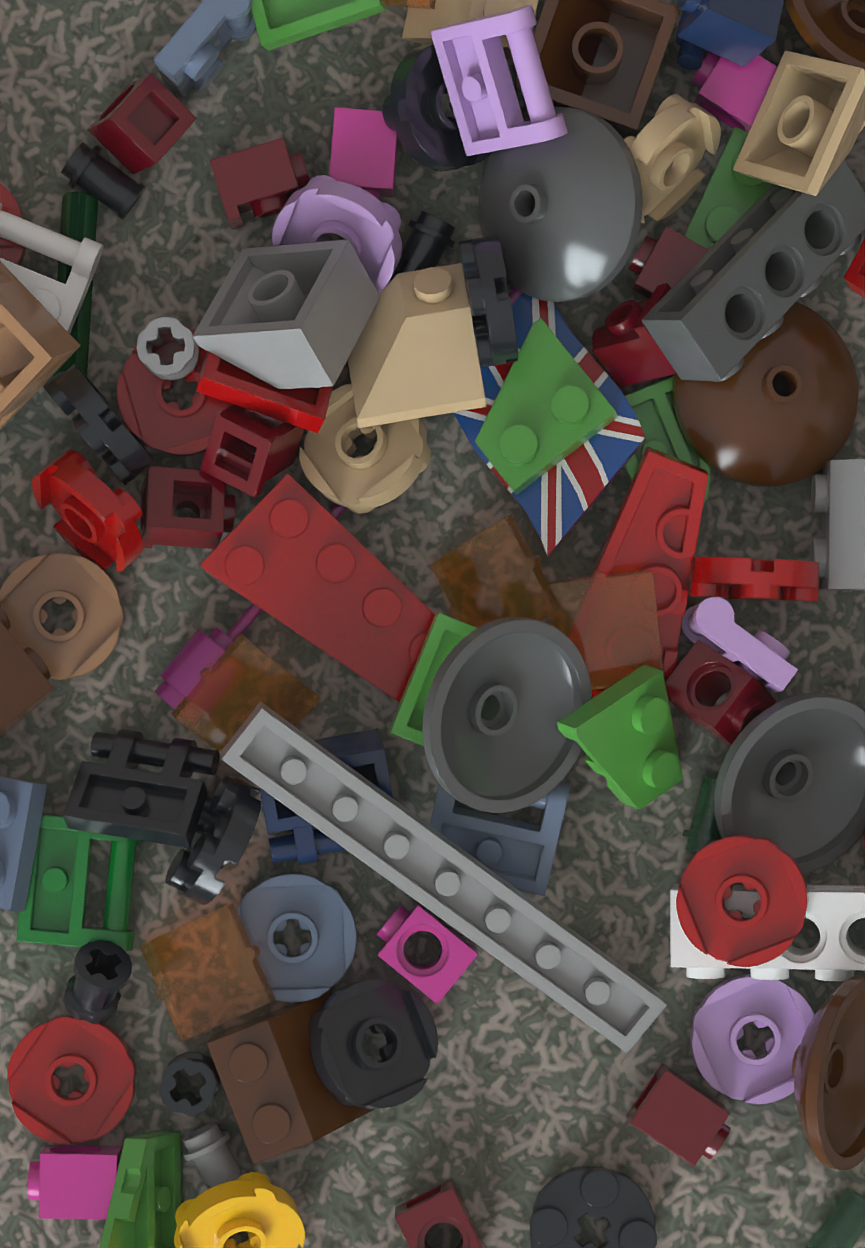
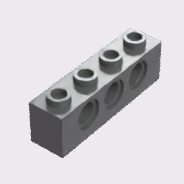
[641,159,865,382]

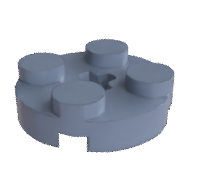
[228,873,357,1002]

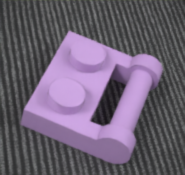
[430,5,568,156]
[681,597,798,694]

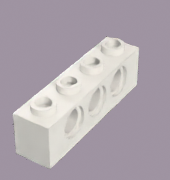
[670,883,865,981]

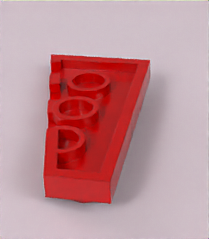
[565,446,708,702]

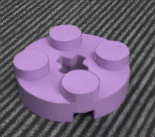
[272,175,402,293]
[690,974,815,1104]

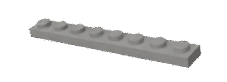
[220,701,667,1053]

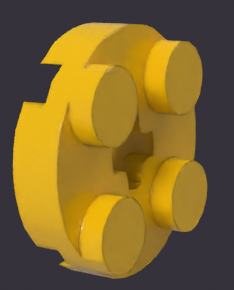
[174,1172,305,1248]

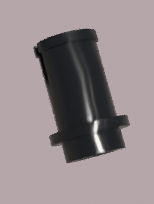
[61,142,146,219]
[390,211,456,281]

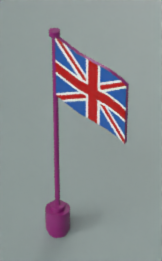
[154,287,646,724]

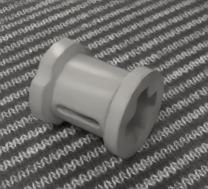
[136,317,200,381]

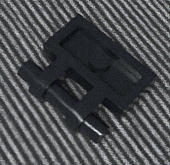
[63,729,220,848]

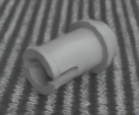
[182,1122,243,1190]

